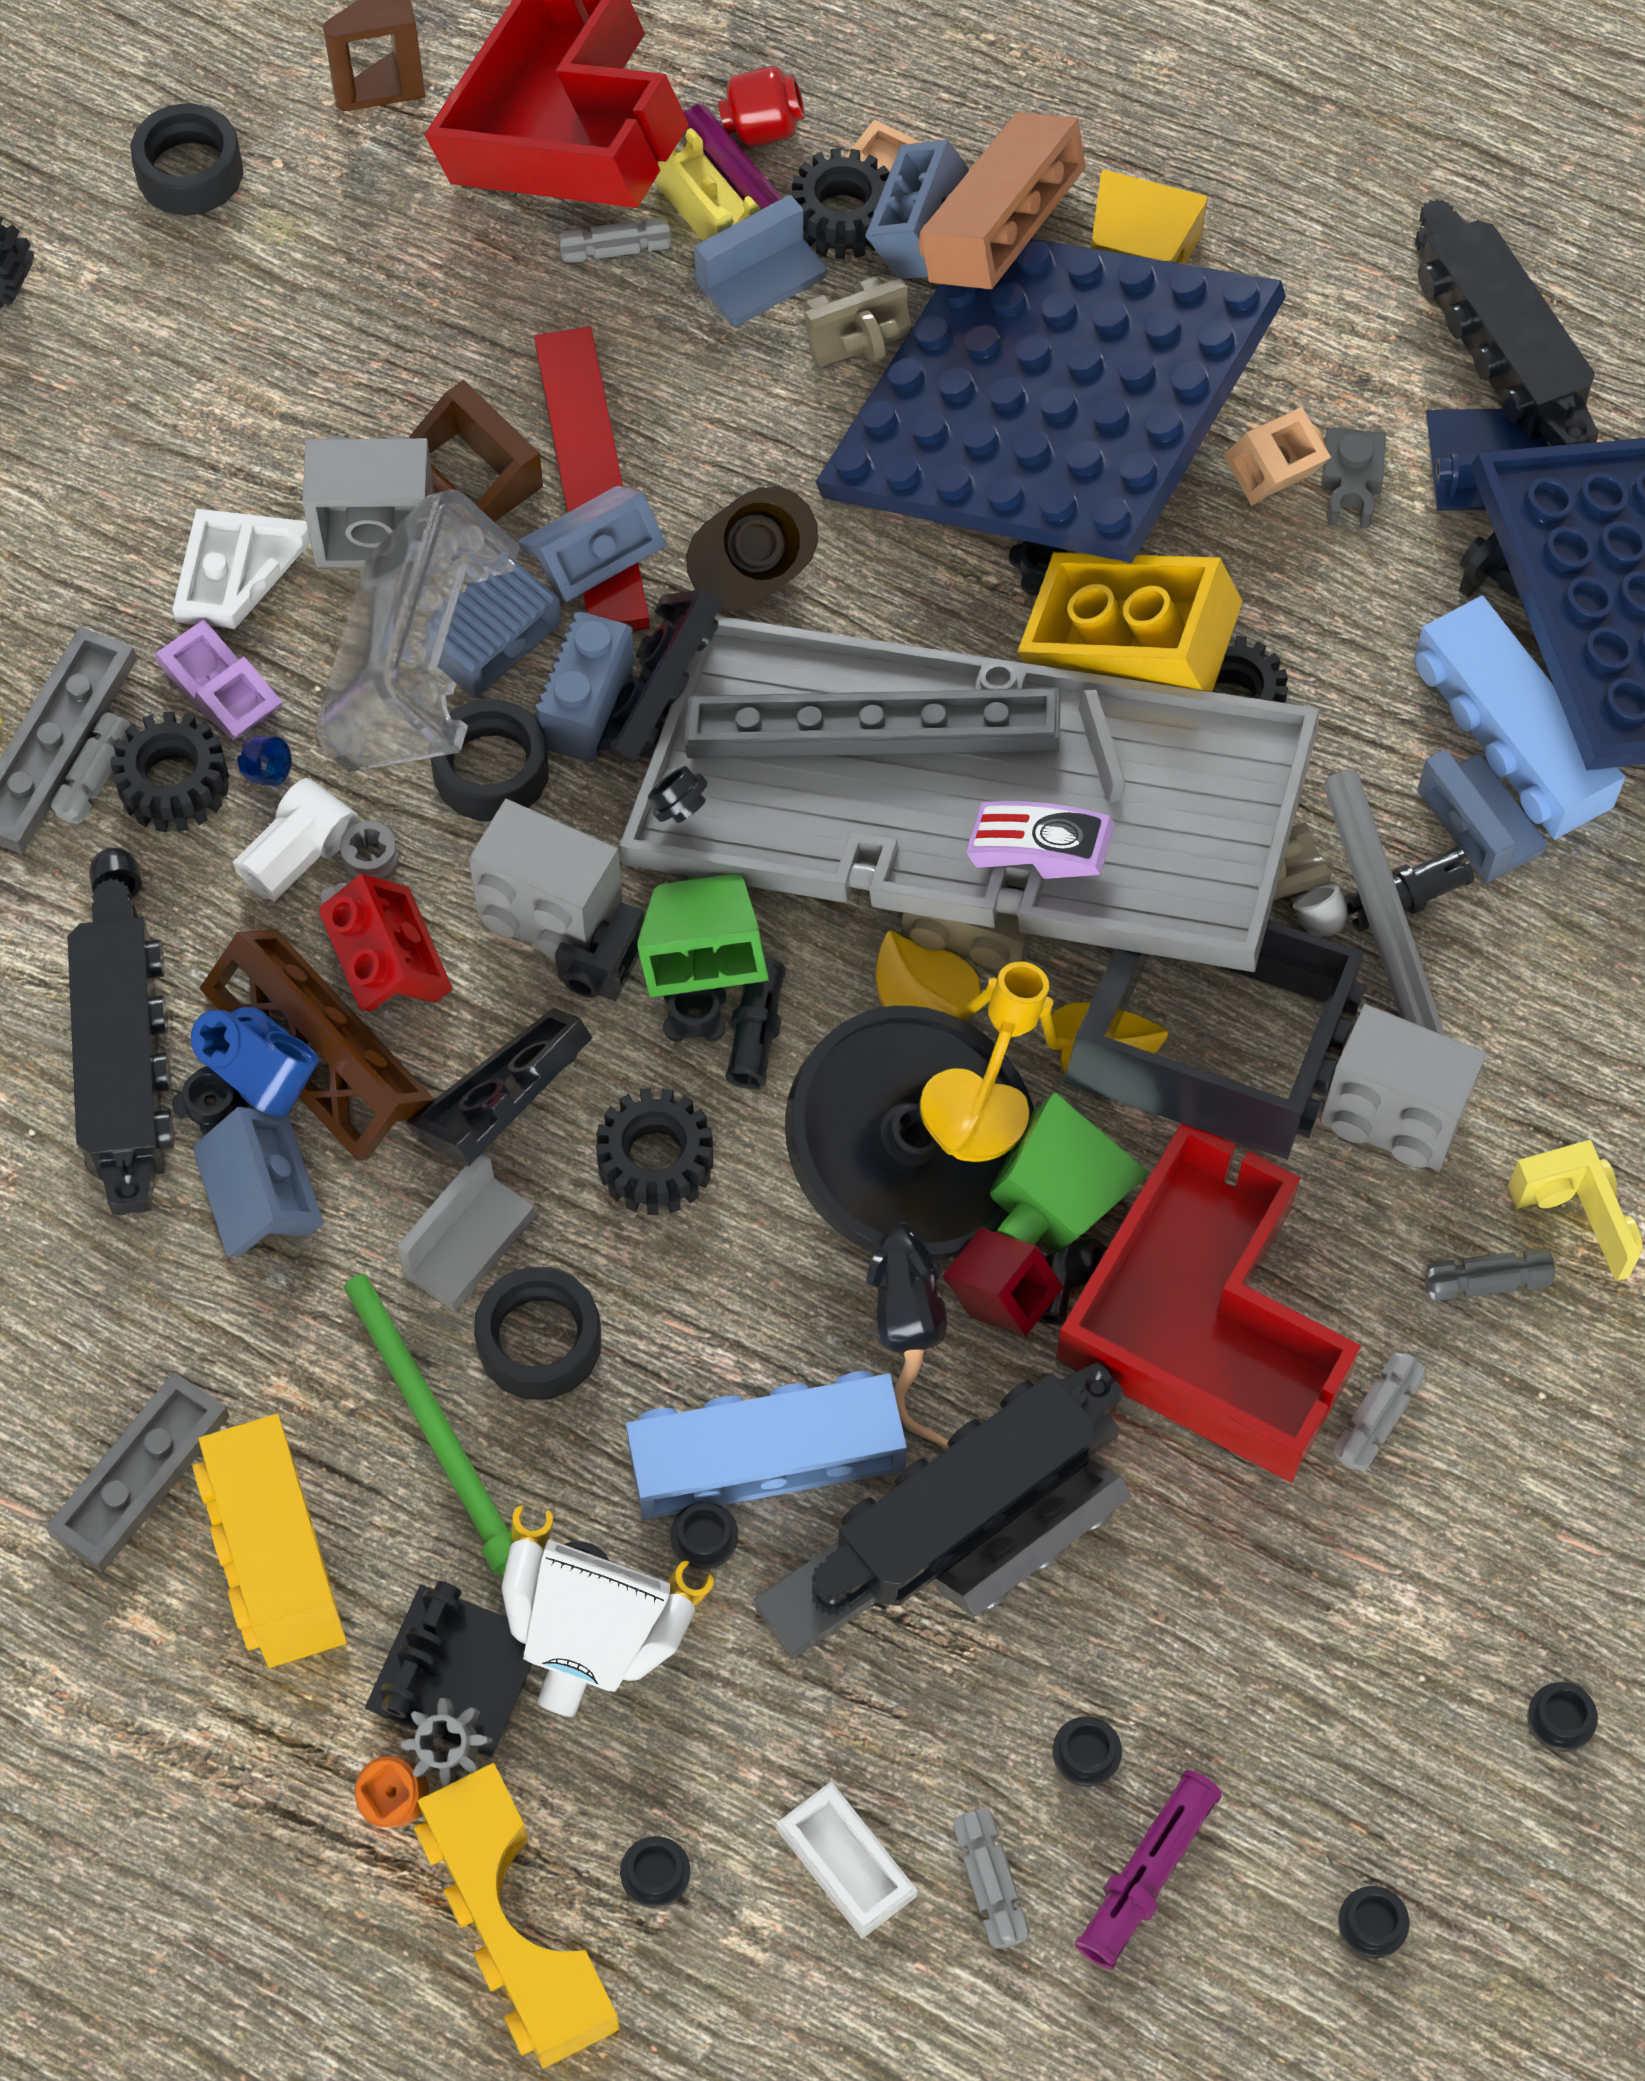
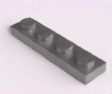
[0,626,137,855]

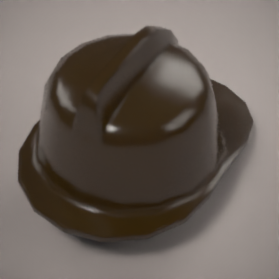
[686,486,818,610]

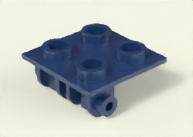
[1426,409,1548,511]

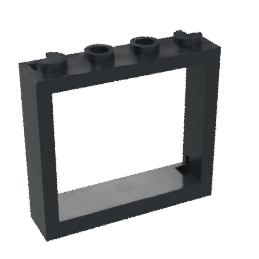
[1064,920,1366,1160]

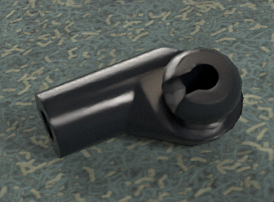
[1038,1238,1107,1325]

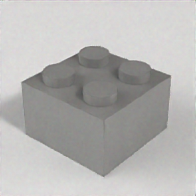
[302,436,437,568]
[469,798,623,961]
[1320,1004,1487,1172]

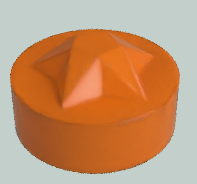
[355,1756,429,1828]

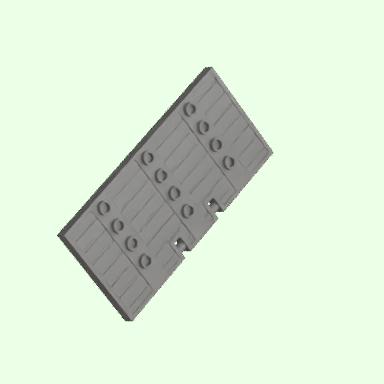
[619,616,1319,972]

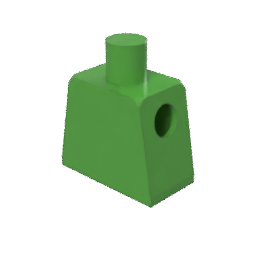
[637,873,769,998]
[990,1092,1149,1251]

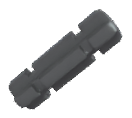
[1425,1248,1555,1301]

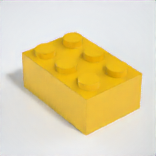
[1017,552,1243,692]
[192,1413,348,1669]

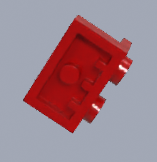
[319,873,453,1012]

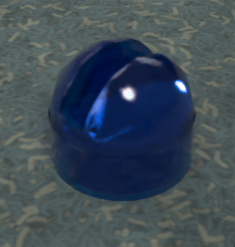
[237,736,292,786]

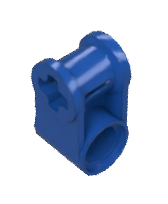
[191,1007,319,1117]

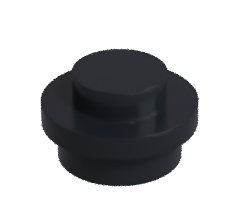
[648,766,708,823]
[671,1502,738,1569]
[1527,1682,1598,1752]
[1052,1716,1122,1787]
[620,1836,691,1909]
[1338,1886,1410,1959]

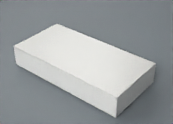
[776,1781,918,1939]

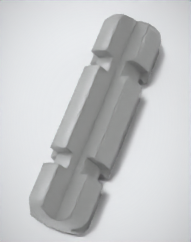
[558,217,672,263]
[51,712,130,825]
[1333,1353,1426,1471]
[953,1809,1030,1949]

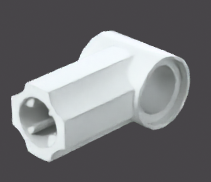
[233,778,359,902]

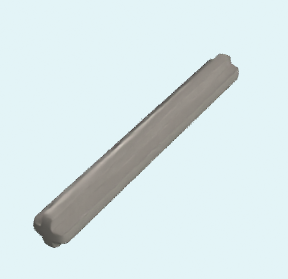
[1324,770,1445,1036]

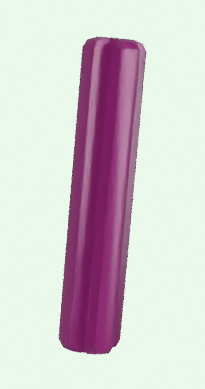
[683,104,783,210]

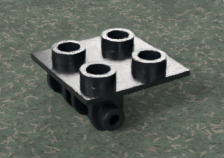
[365,1581,533,1758]

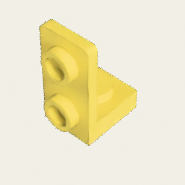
[1507,1139,1642,1281]

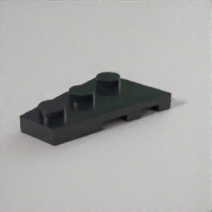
[596,589,723,762]
[406,1008,592,1166]

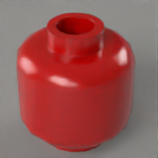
[718,66,805,148]

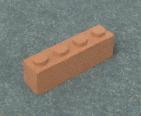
[918,112,1086,289]

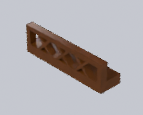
[199,929,434,1161]

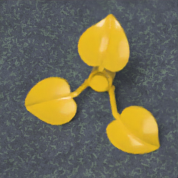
[875,930,1169,1162]

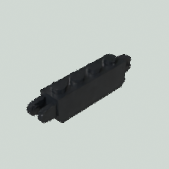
[1415,199,1599,446]
[67,878,175,1215]
[812,1361,1123,1616]

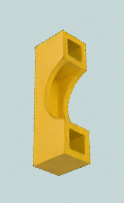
[413,1763,620,2069]

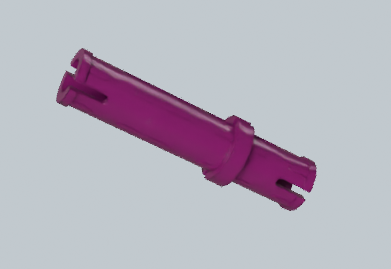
[1075,1770,1222,1970]

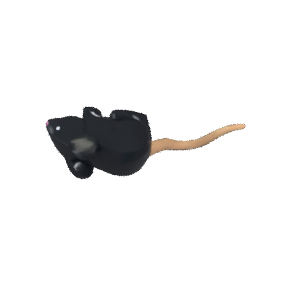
[866,1223,949,1450]

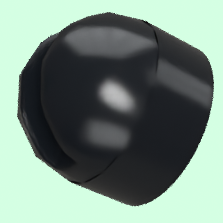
[89,847,142,897]

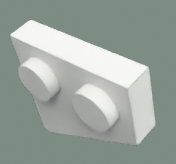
[172,509,310,629]

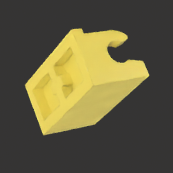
[655,128,760,241]

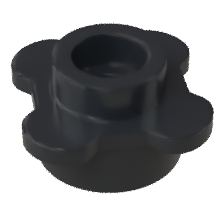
[1008,541,1068,595]
[663,987,726,1042]
[172,1066,249,1136]

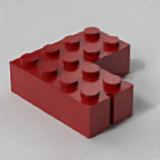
[424,0,689,208]
[1056,1123,1361,1483]

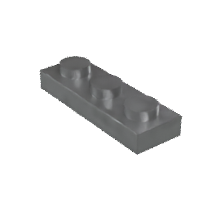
[45,1372,230,1573]
[934,1458,1132,1617]

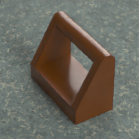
[323,0,425,111]
[409,380,543,536]

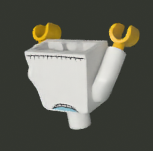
[501,1505,714,1717]

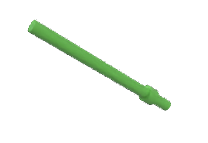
[344,1274,514,1578]

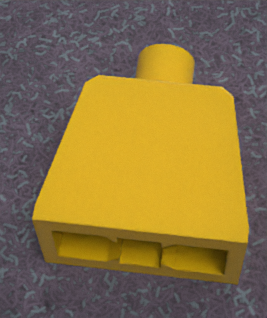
[1091,169,1208,264]

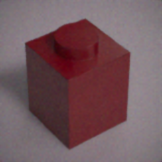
[942,1228,1064,1337]

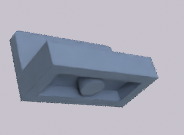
[694,194,827,326]
[518,486,667,602]
[1417,749,1547,884]
[194,1107,324,1257]

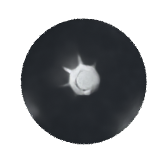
[785,1006,1034,1261]

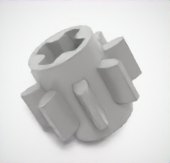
[401,1698,493,1787]

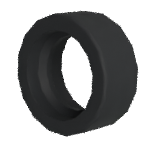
[130,103,243,216]
[430,699,549,821]
[474,1267,601,1400]

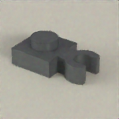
[1321,427,1386,528]

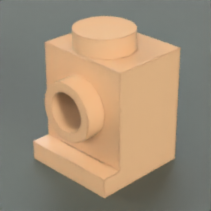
[1223,407,1331,506]

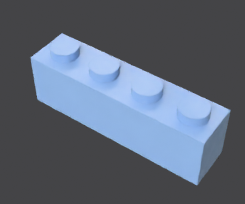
[1414,595,1626,840]
[626,1371,907,1521]

